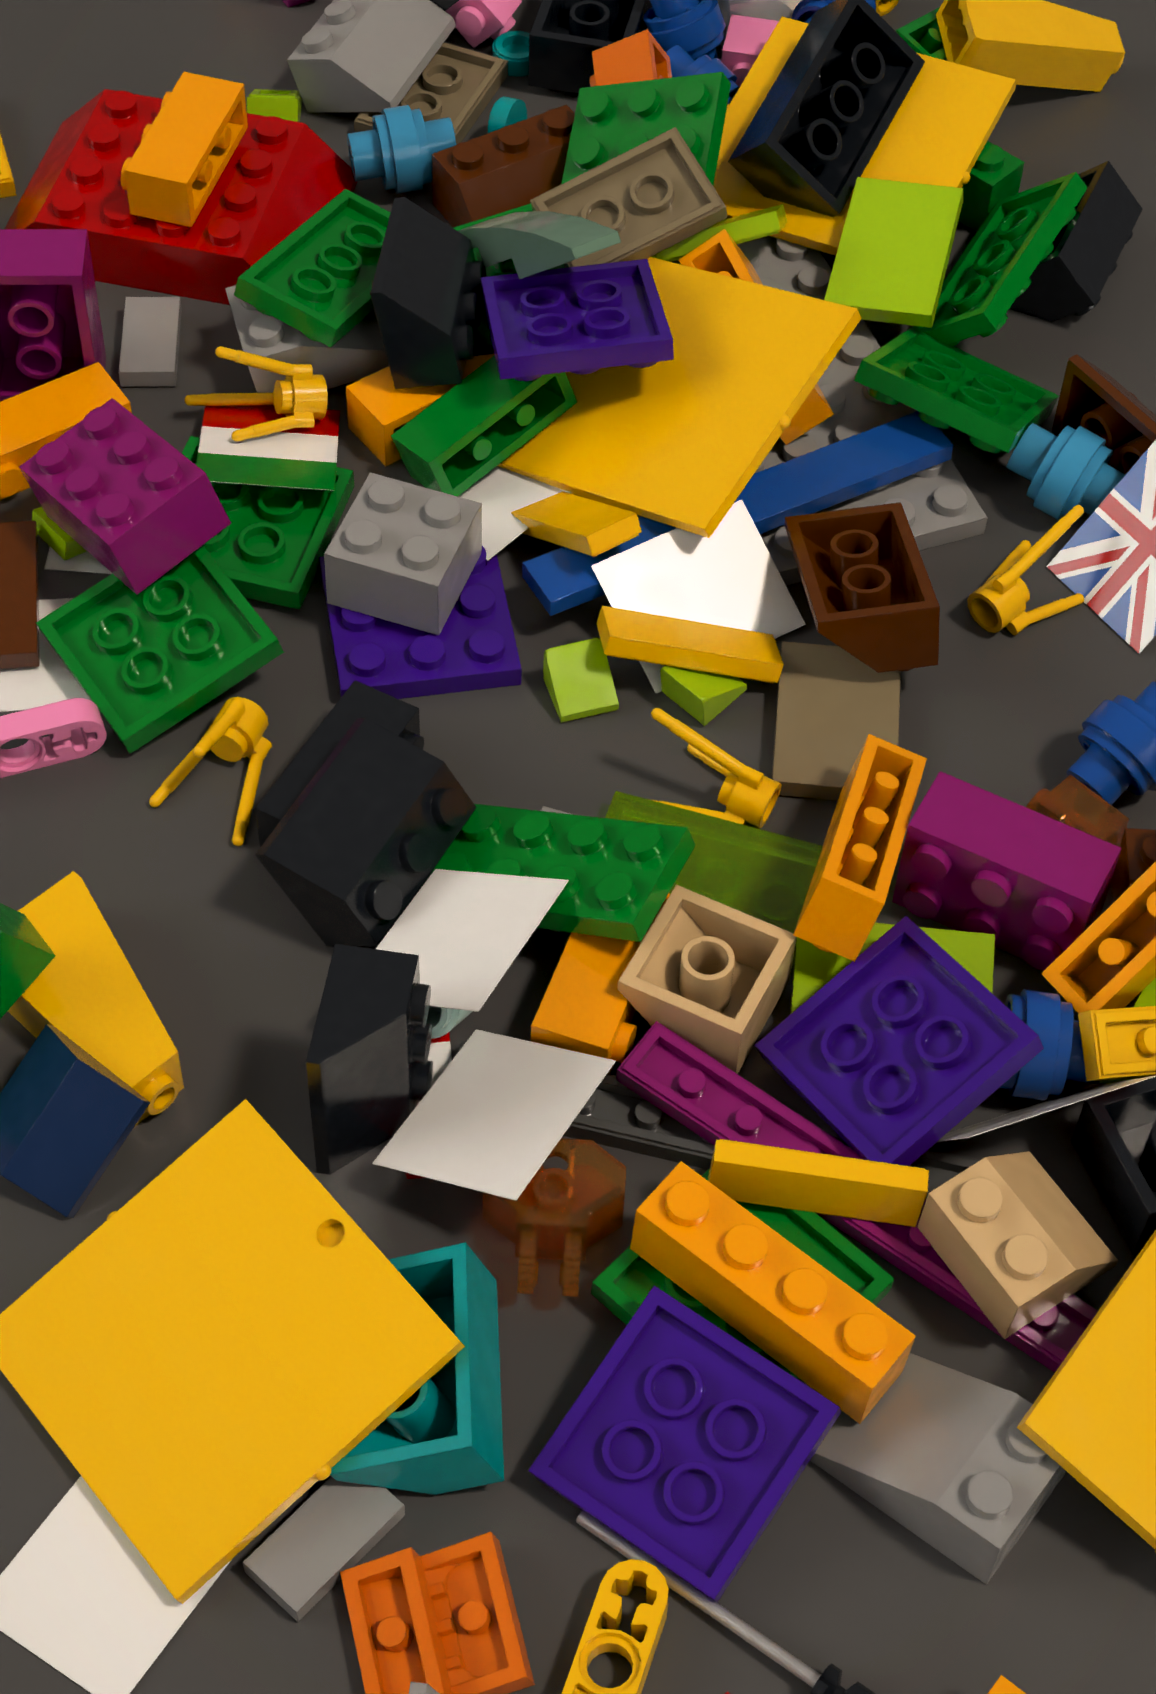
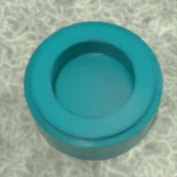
[492,31,530,76]
[488,96,527,133]

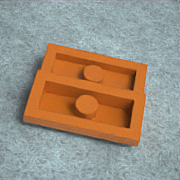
[340,1531,535,1694]

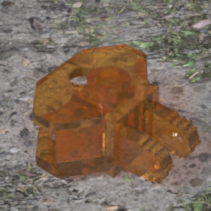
[483,1138,626,1297]

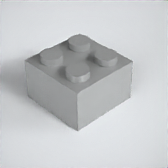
[324,472,482,635]

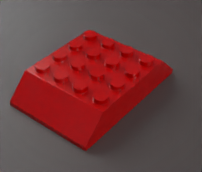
[4,89,358,305]

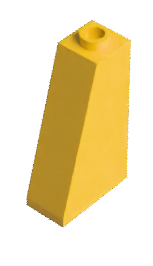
[936,0,1125,92]
[8,871,184,1127]

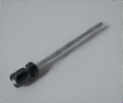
[576,1511,876,1694]

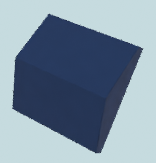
[0,1024,150,1218]

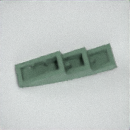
[458,211,621,280]

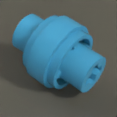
[347,105,457,194]
[1007,423,1126,520]

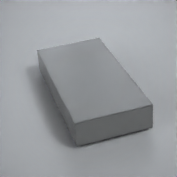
[119,297,182,387]
[243,1476,405,1622]

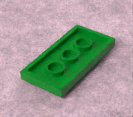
[913,172,1088,347]
[234,189,391,348]
[417,804,696,942]

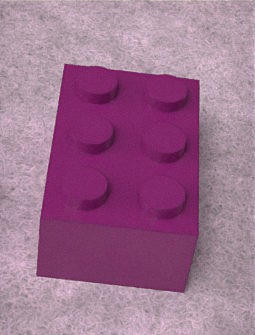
[0,229,106,401]
[19,398,231,595]
[892,771,1122,971]

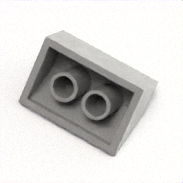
[287,0,456,113]

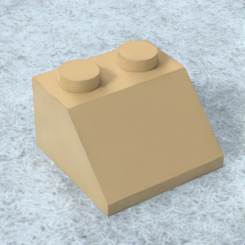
[617,885,797,1074]
[917,1151,1118,1339]

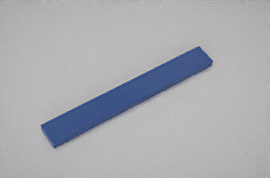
[522,411,953,616]

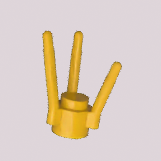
[184,346,328,442]
[967,505,1084,635]
[149,697,272,847]
[634,708,782,834]

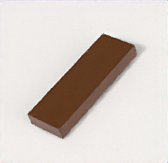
[0,521,40,669]

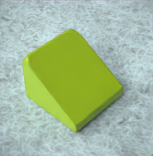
[247,89,302,122]
[543,638,619,723]
[660,665,747,726]

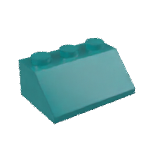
[330,1242,504,1495]

